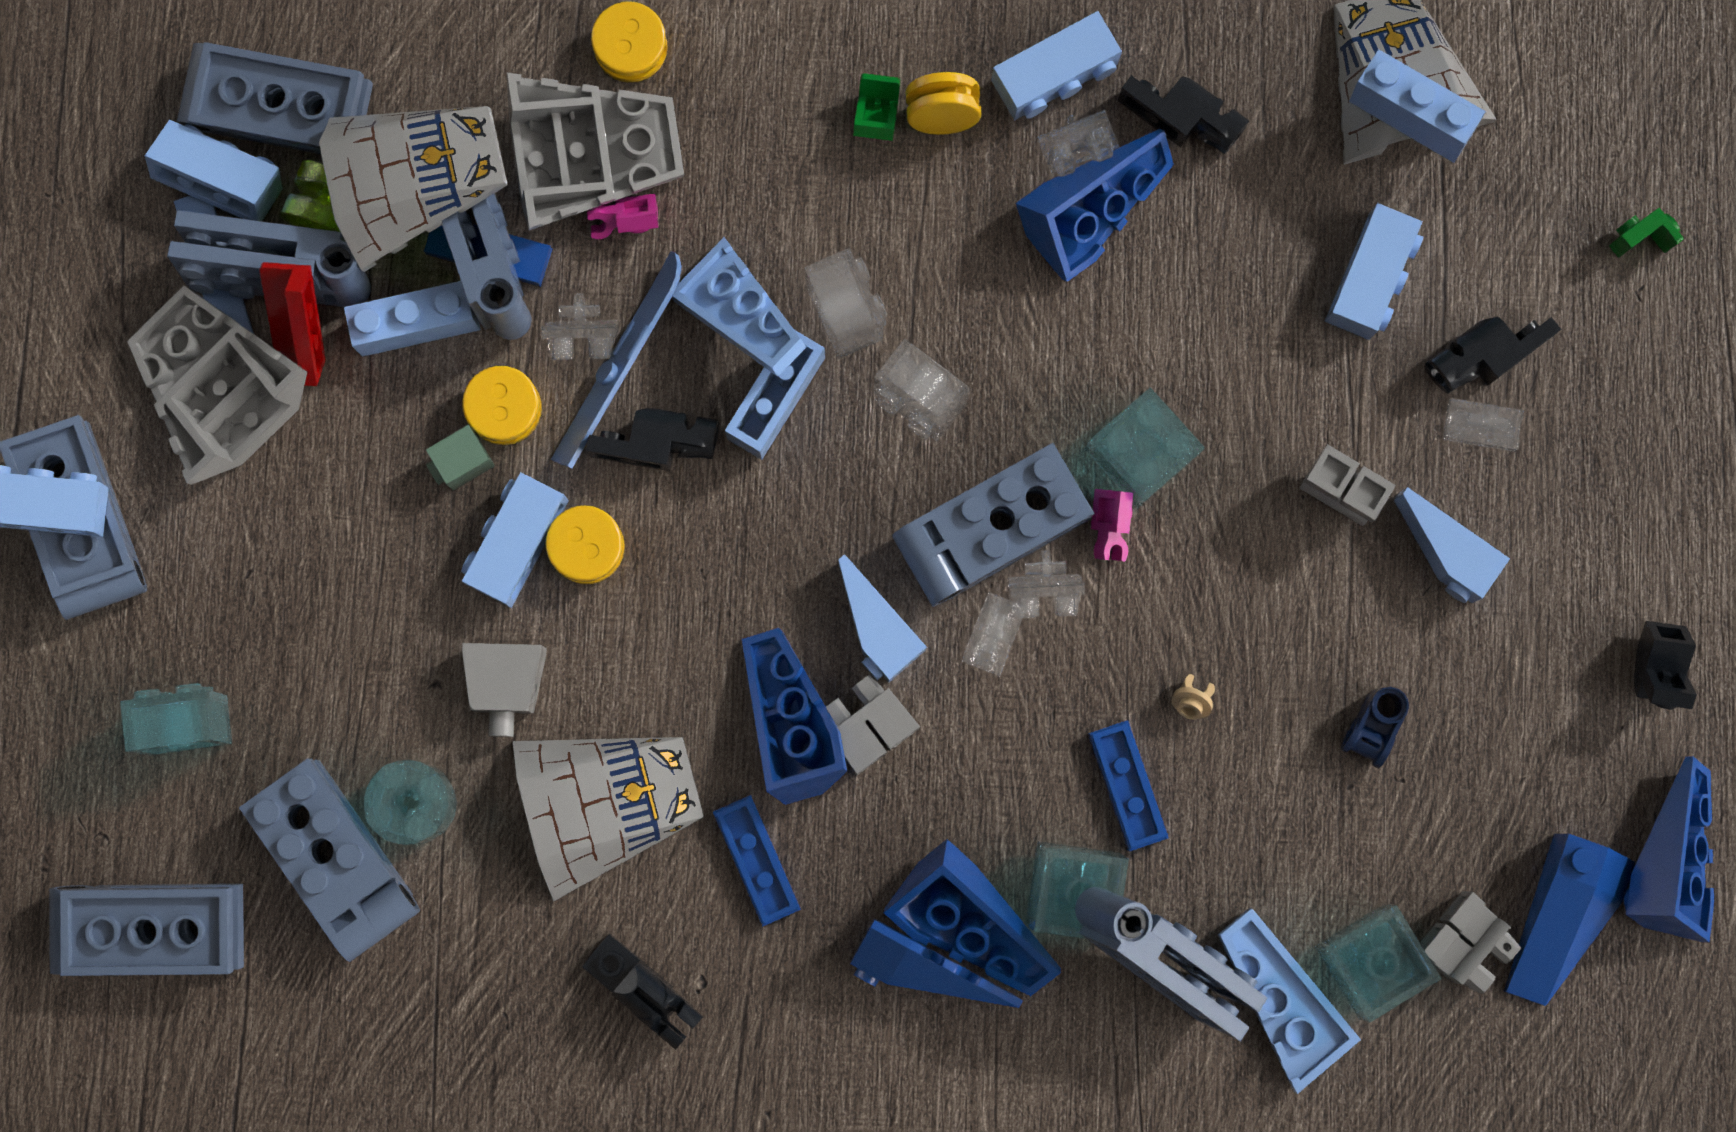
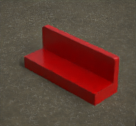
[259,262,326,387]

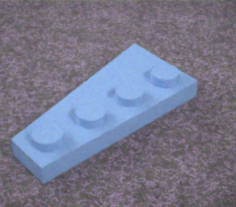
[672,237,806,377]
[1218,908,1361,1094]

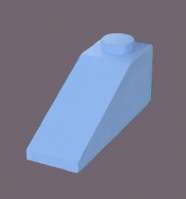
[1394,487,1510,603]
[838,554,927,682]

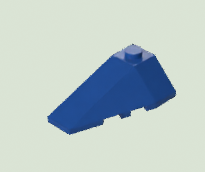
[1015,129,1174,282]
[741,628,847,805]
[1624,756,1714,942]
[1504,833,1635,1006]
[884,839,1061,996]
[850,918,1023,1008]

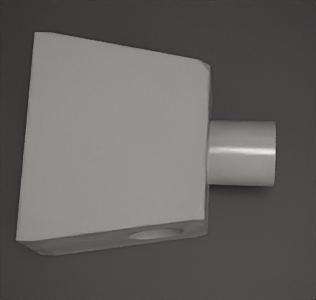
[462,643,547,737]

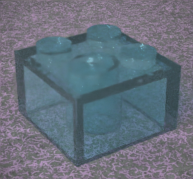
[1085,387,1205,509]
[120,683,232,755]
[1025,841,1129,939]
[1315,904,1442,1023]

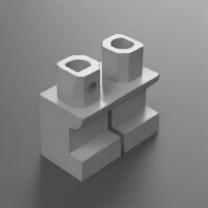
[1300,444,1396,526]
[826,675,920,775]
[1413,891,1521,994]

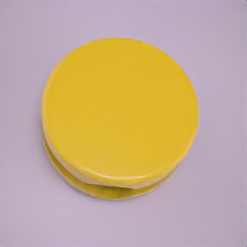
[591,2,667,82]
[905,72,981,135]
[462,366,542,445]
[546,505,625,584]

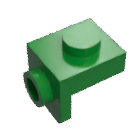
[853,73,901,141]
[1609,207,1684,258]

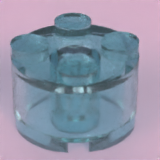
[364,760,457,845]

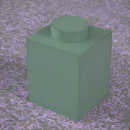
[426,425,495,491]

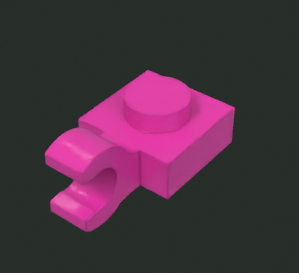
[587,194,658,239]
[1091,489,1133,562]

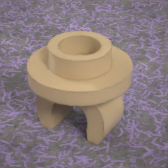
[1172,674,1215,720]

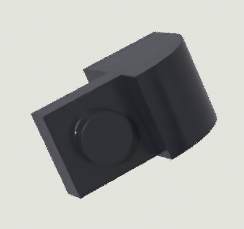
[1634,621,1697,710]

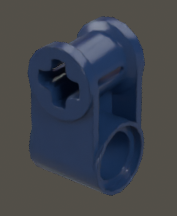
[1340,687,1409,769]

